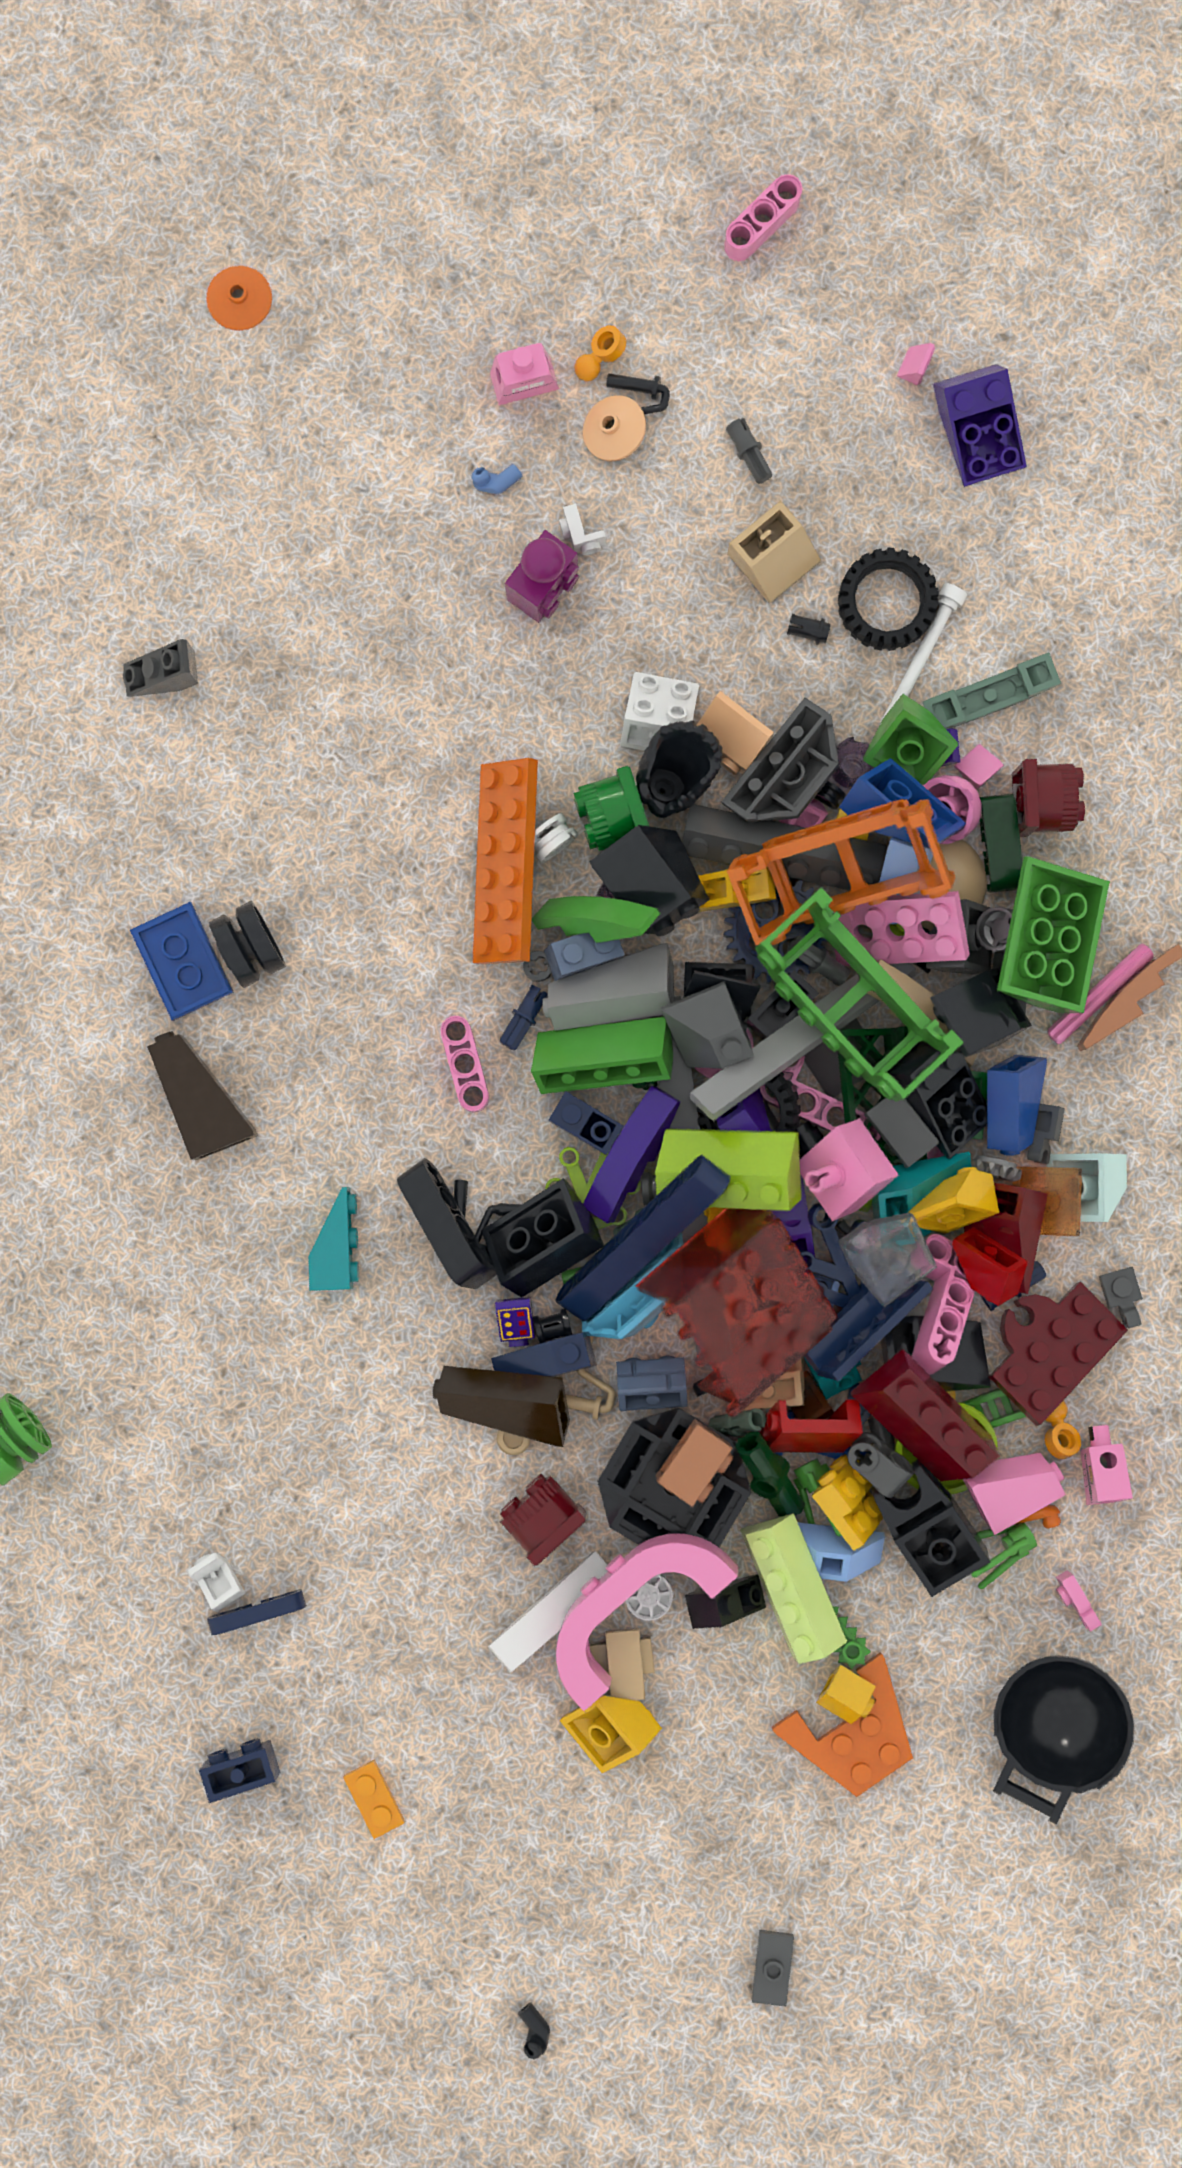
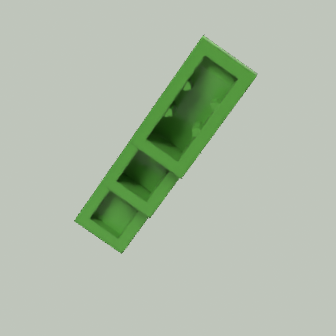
[532,896,660,943]

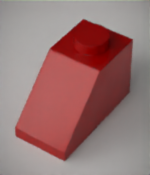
[952,1227,1028,1306]

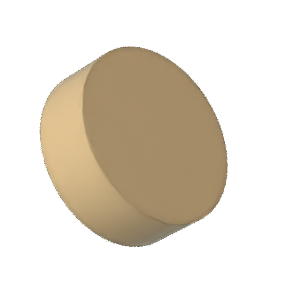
[496,1430,530,1455]

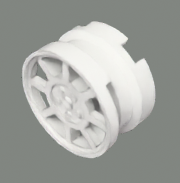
[534,813,578,863]
[626,1573,673,1621]

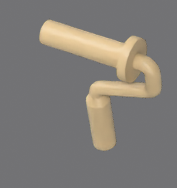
[566,1330,616,1420]

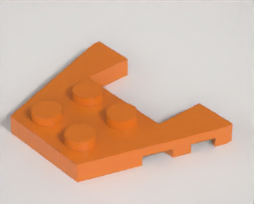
[771,1652,913,1797]

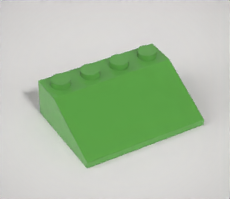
[997,856,1110,1013]

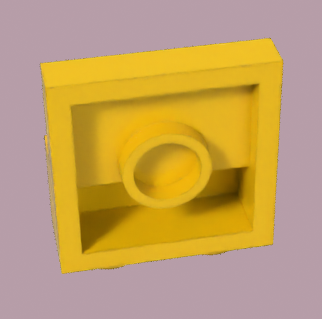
[812,1454,883,1551]

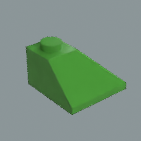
[863,694,958,785]

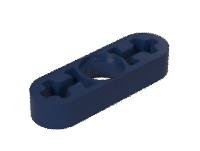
[207,1589,306,1636]

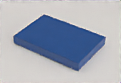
[130,902,234,1021]

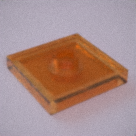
[1012,1166,1082,1236]

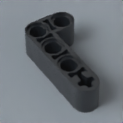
[397,1158,497,1289]

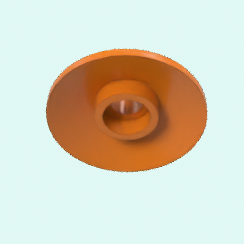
[206,266,272,330]

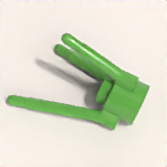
[793,1458,842,1537]
[971,1523,1037,1589]

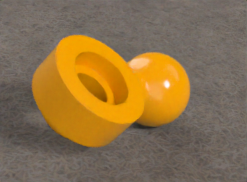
[574,325,627,381]
[1045,1400,1081,1459]

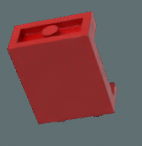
[758,1400,862,1453]

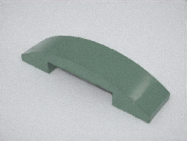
[922,652,1061,729]

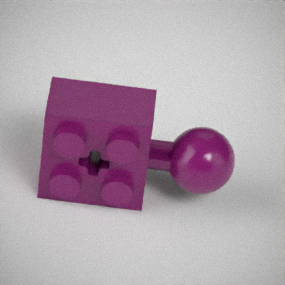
[505,530,579,623]

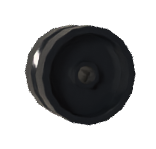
[209,901,286,988]

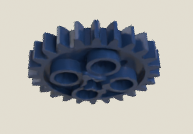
[723,878,828,984]

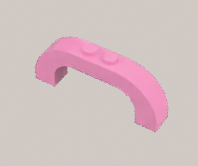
[556,1534,738,1711]

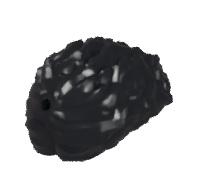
[636,720,723,818]

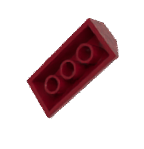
[851,1349,1000,1482]

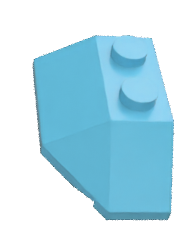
[582,1232,684,1339]

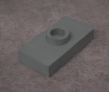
[751,1930,794,2007]

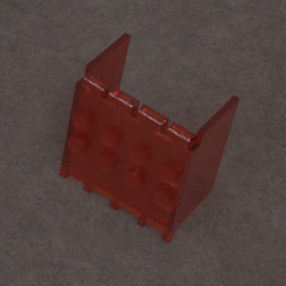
[635,1208,837,1417]

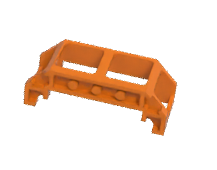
[727,799,956,946]

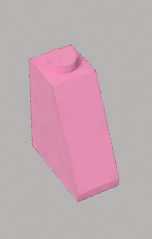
[963,1453,1066,1535]

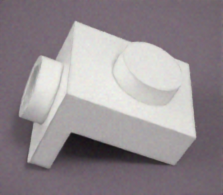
[559,504,606,555]
[188,1552,245,1613]

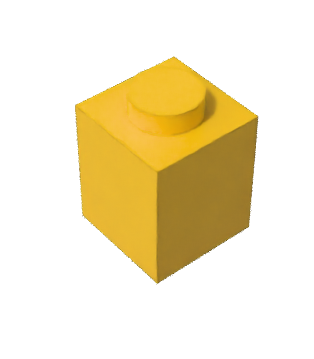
[816,1665,876,1724]

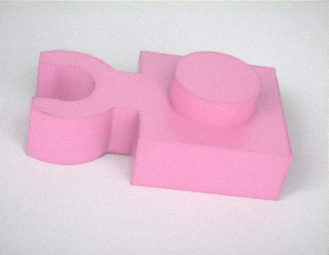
[1056,1571,1102,1632]

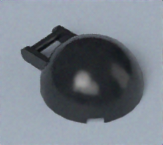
[993,1655,1134,1825]

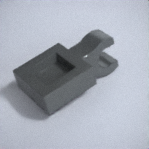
[1027,1104,1065,1164]
[1098,1267,1143,1328]

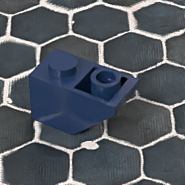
[548,1091,624,1155]

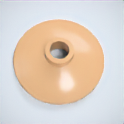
[583,395,646,461]

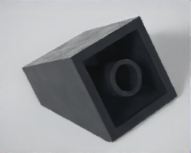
[589,825,710,936]

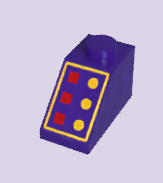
[495,1297,535,1347]

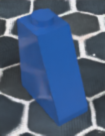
[987,1054,1047,1156]

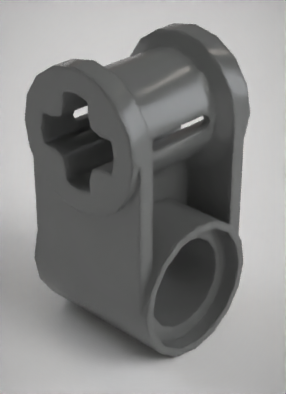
[848,1432,914,1498]

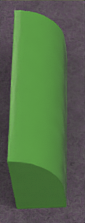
[531,1017,673,1094]

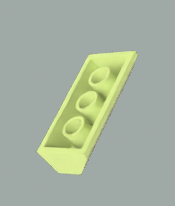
[740,1513,847,1664]

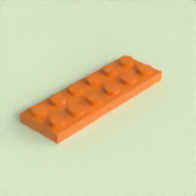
[473,758,538,964]

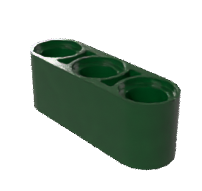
[979,794,1023,893]

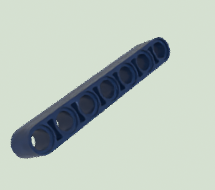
[556,1155,731,1322]

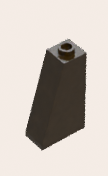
[147,1031,258,1160]
[433,1366,570,1447]

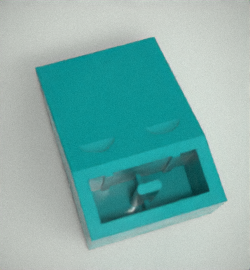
[872,1151,971,1248]

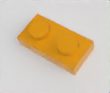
[343,1759,405,1839]

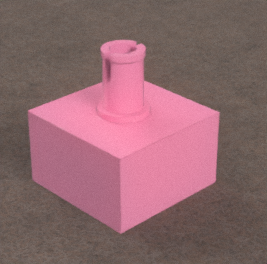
[800,1119,898,1221]

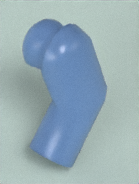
[471,463,523,494]

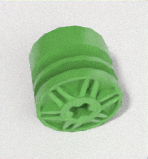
[0,1393,52,1486]

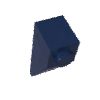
[491,1332,597,1377]

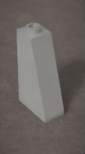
[543,943,674,1031]

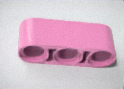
[724,174,802,261]
[441,1016,489,1112]

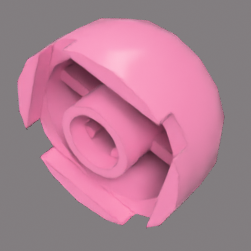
[923,775,982,844]

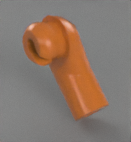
[1014,1504,1061,1529]

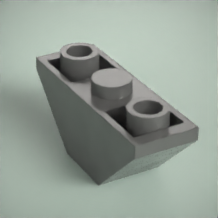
[123,639,198,697]

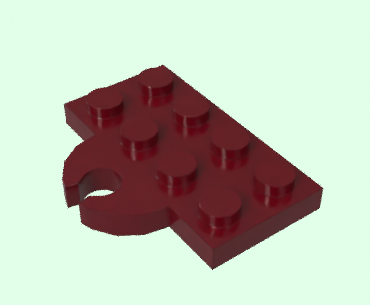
[988,1281,1128,1426]

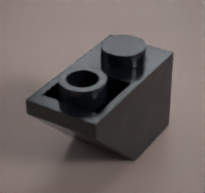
[685,1574,766,1629]

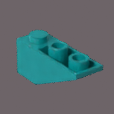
[308,1187,359,1291]

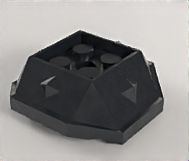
[597,1408,751,1547]

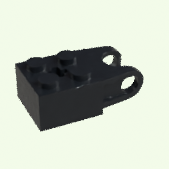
[871,1459,990,1597]

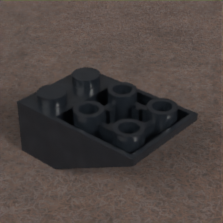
[930,968,1032,1058]
[887,1041,987,1159]
[881,1315,991,1392]

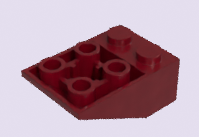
[964,1183,1048,1294]

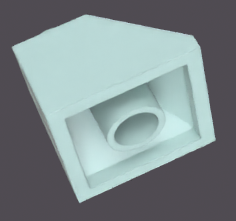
[1047,1153,1127,1222]

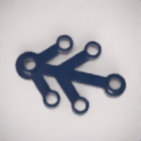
[792,1202,887,1308]

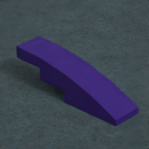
[583,1086,681,1223]

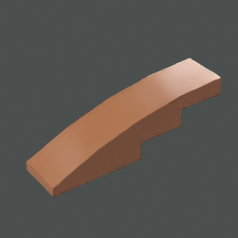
[1077,944,1182,1051]

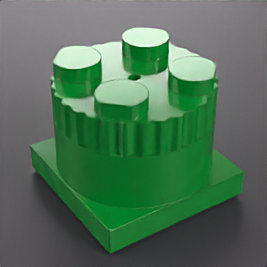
[573,765,649,851]

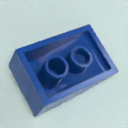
[839,758,966,849]

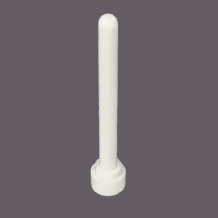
[880,583,967,723]

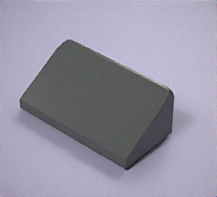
[864,1098,939,1168]

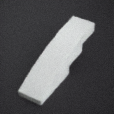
[488,1551,608,1673]

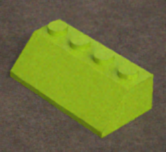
[655,1128,802,1211]

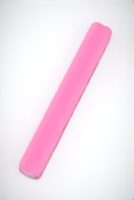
[1047,944,1154,1044]

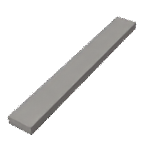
[690,963,916,1121]

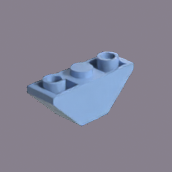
[798,1522,885,1582]

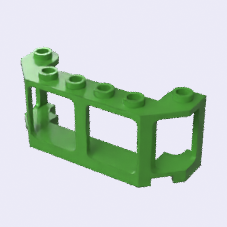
[755,887,964,1102]

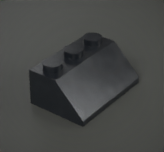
[481,1178,604,1298]

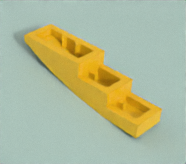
[698,867,776,912]

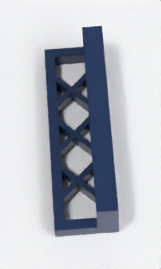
[800,1259,933,1382]

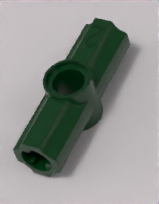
[735,1432,805,1517]

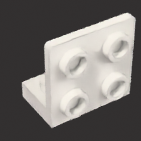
[620,672,699,751]

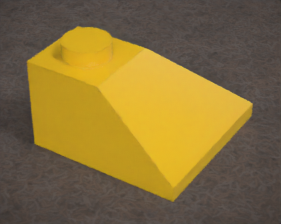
[902,1167,999,1234]
[559,1695,662,1774]

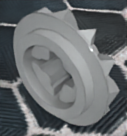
[971,1155,1022,1182]

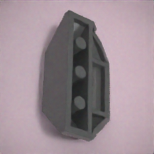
[721,698,840,822]

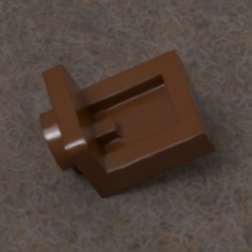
[790,1370,834,1419]

